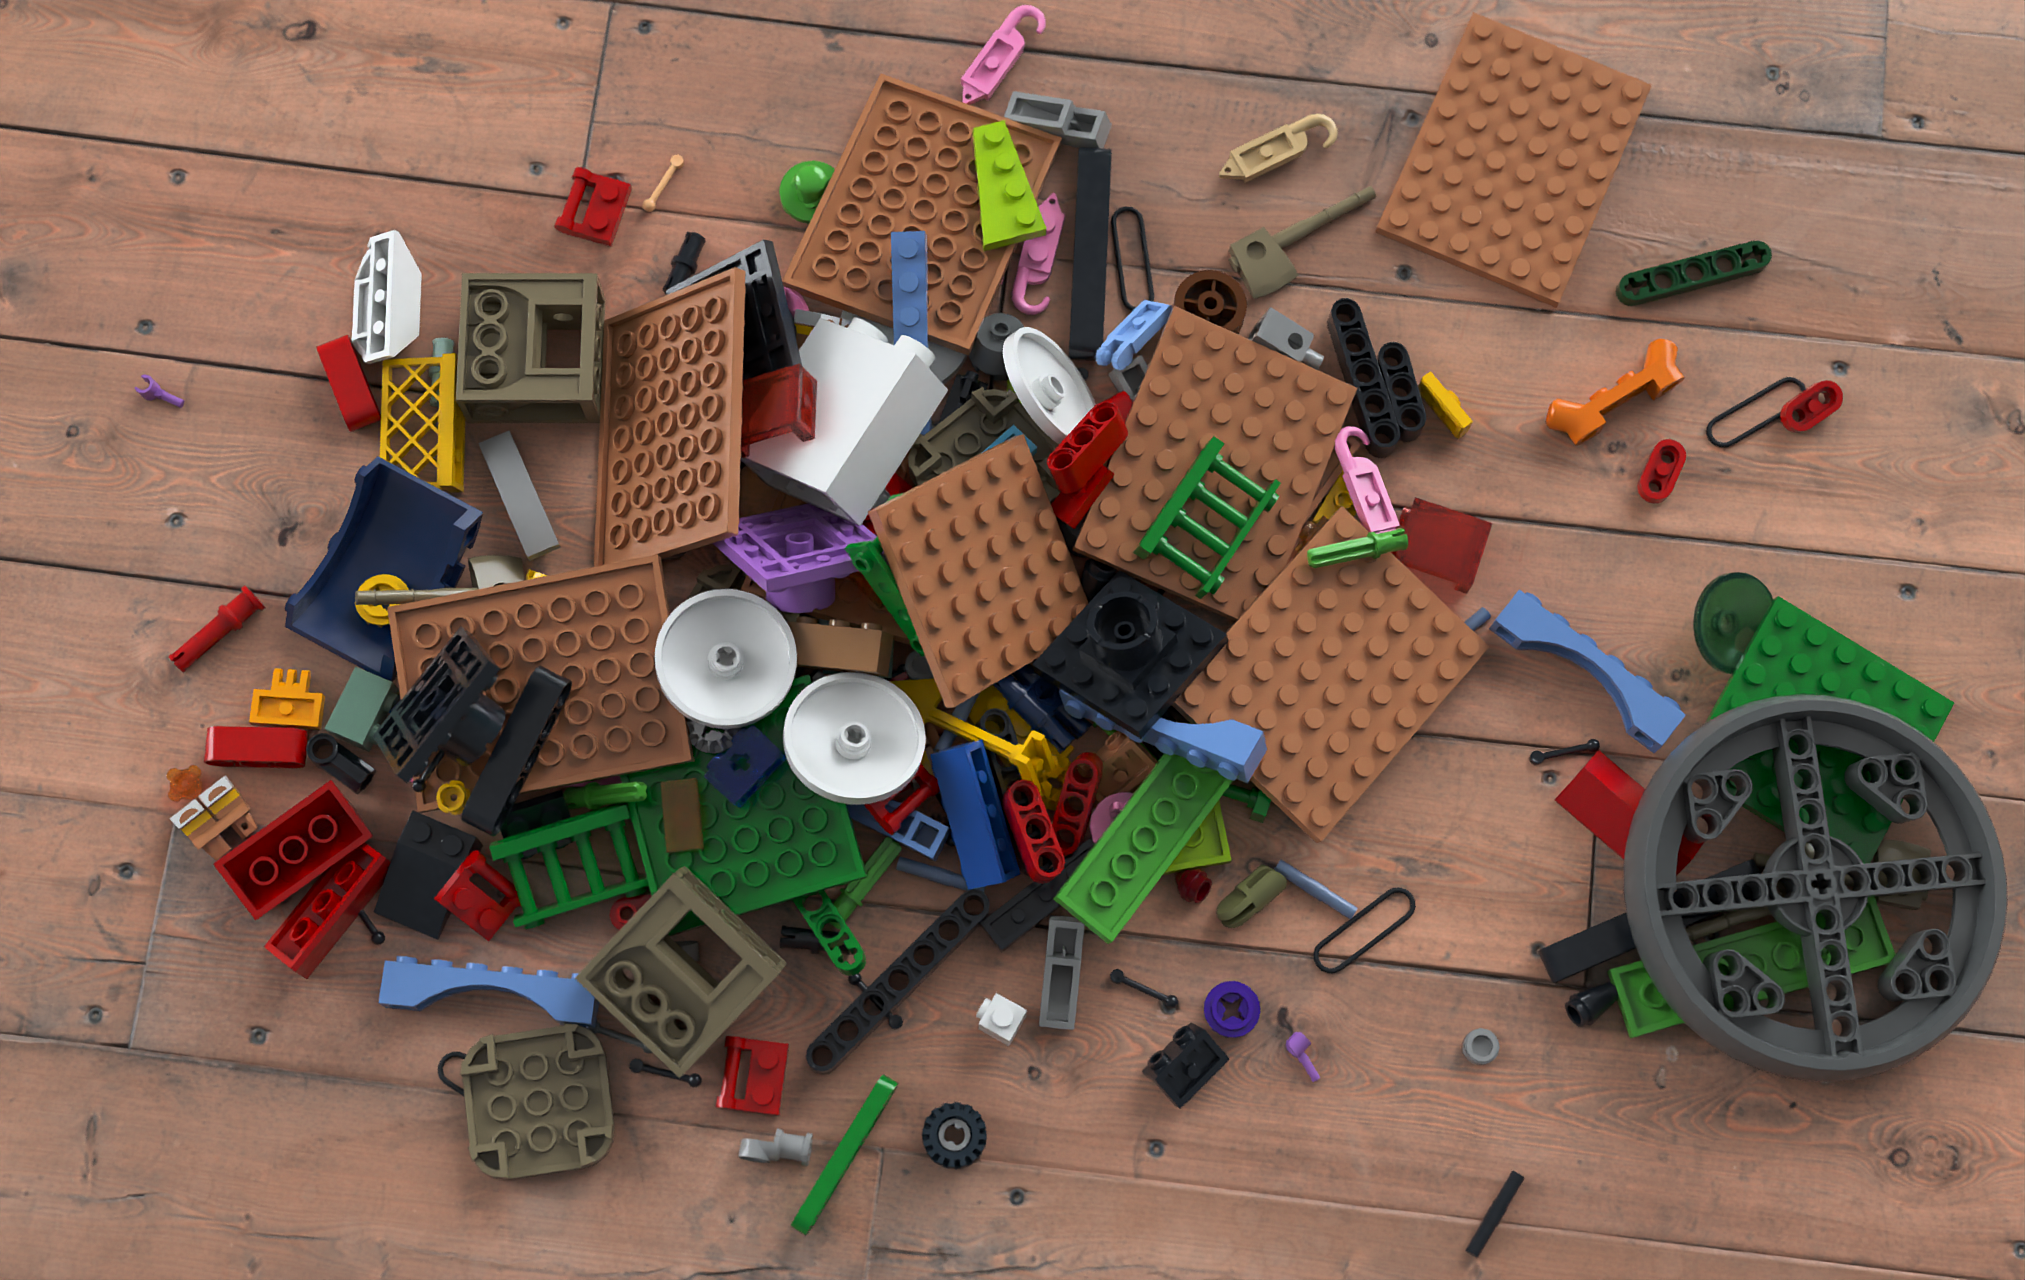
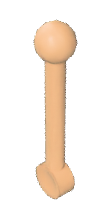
[643,155,684,212]

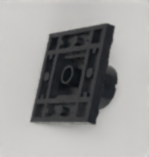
[666,239,803,399]
[1032,570,1228,739]
[373,626,506,783]

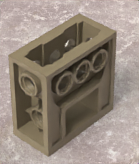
[456,273,606,423]
[575,866,787,1078]

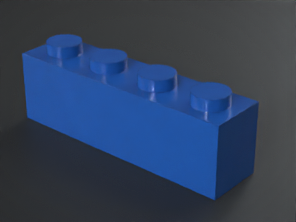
[930,739,1020,890]

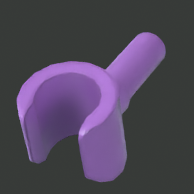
[135,375,184,408]
[1286,1032,1320,1082]

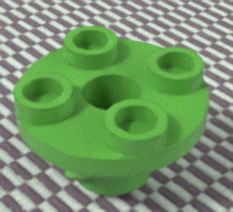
[779,161,835,224]

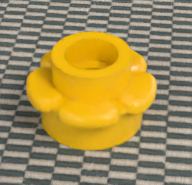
[437,780,471,815]

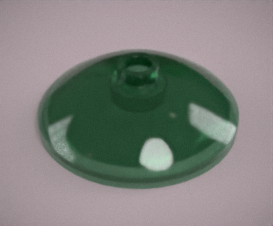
[1693,572,1774,674]

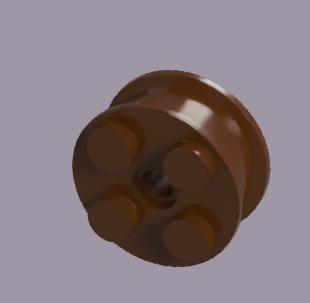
[1172,270,1247,335]

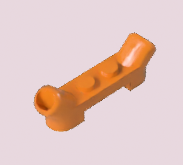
[1546,339,1685,446]

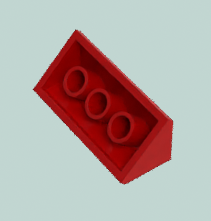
[1555,750,1704,876]
[213,780,373,921]
[264,843,390,979]

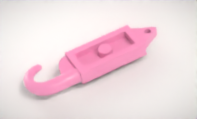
[961,5,1046,105]
[1012,193,1065,315]
[1335,426,1400,534]

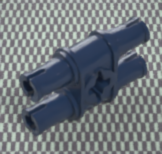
[993,663,1093,754]

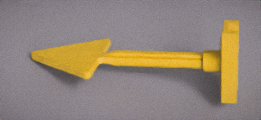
[889,679,1056,793]

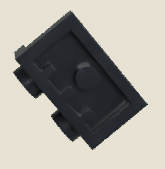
[500,790,575,859]
[1142,1023,1230,1109]

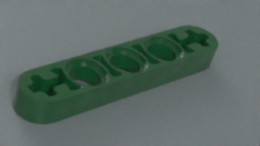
[1616,240,1772,306]

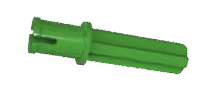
[1307,528,1408,568]
[564,782,647,810]
[830,837,902,930]

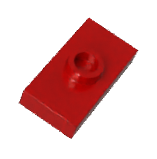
[1051,465,1115,529]

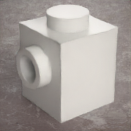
[976,993,1027,1046]

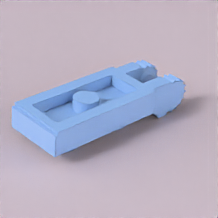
[1095,300,1172,370]

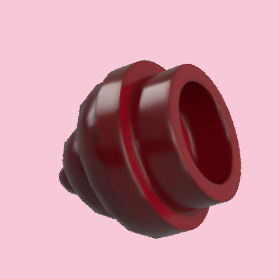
[1175,868,1212,904]

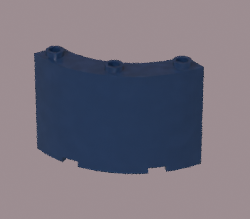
[285,456,483,682]

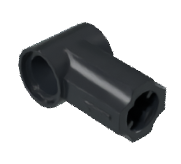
[306,733,376,795]

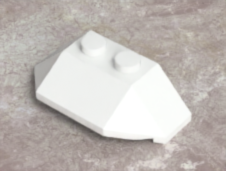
[352,230,422,364]

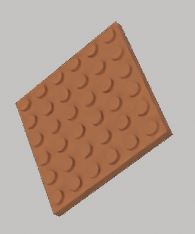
[868,434,1089,708]

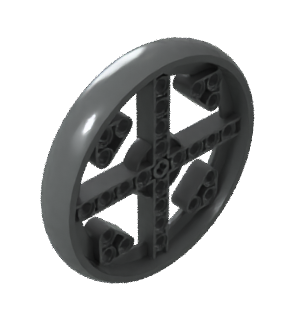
[1623,694,2008,1082]

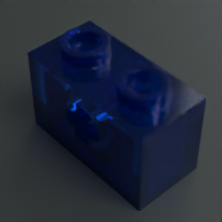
[704,724,787,808]

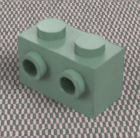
[324,667,400,752]

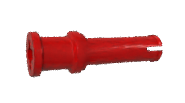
[168,585,266,673]

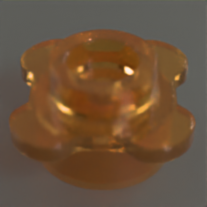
[166,765,203,802]

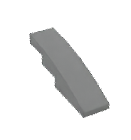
[478,430,561,561]

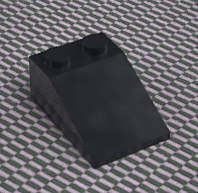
[374,810,483,940]

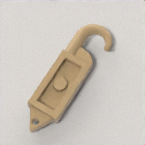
[1219,114,1338,183]

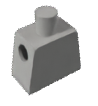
[1248,307,1324,370]

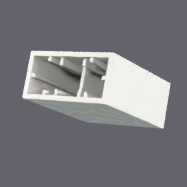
[740,317,948,526]

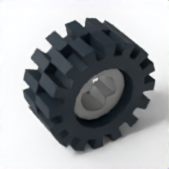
[922,1102,987,1169]

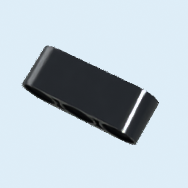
[1377,342,1426,442]

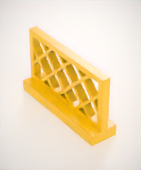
[380,353,466,493]

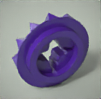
[1204,981,1260,1038]

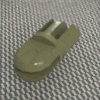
[1216,864,1287,928]

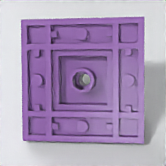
[713,503,889,613]

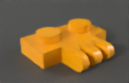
[249,668,325,730]

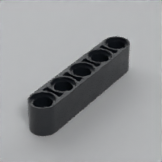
[1327,298,1400,458]
[461,666,572,836]
[975,708,1052,877]

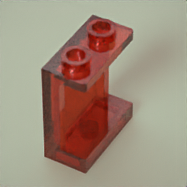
[741,363,817,458]
[1391,497,1493,594]

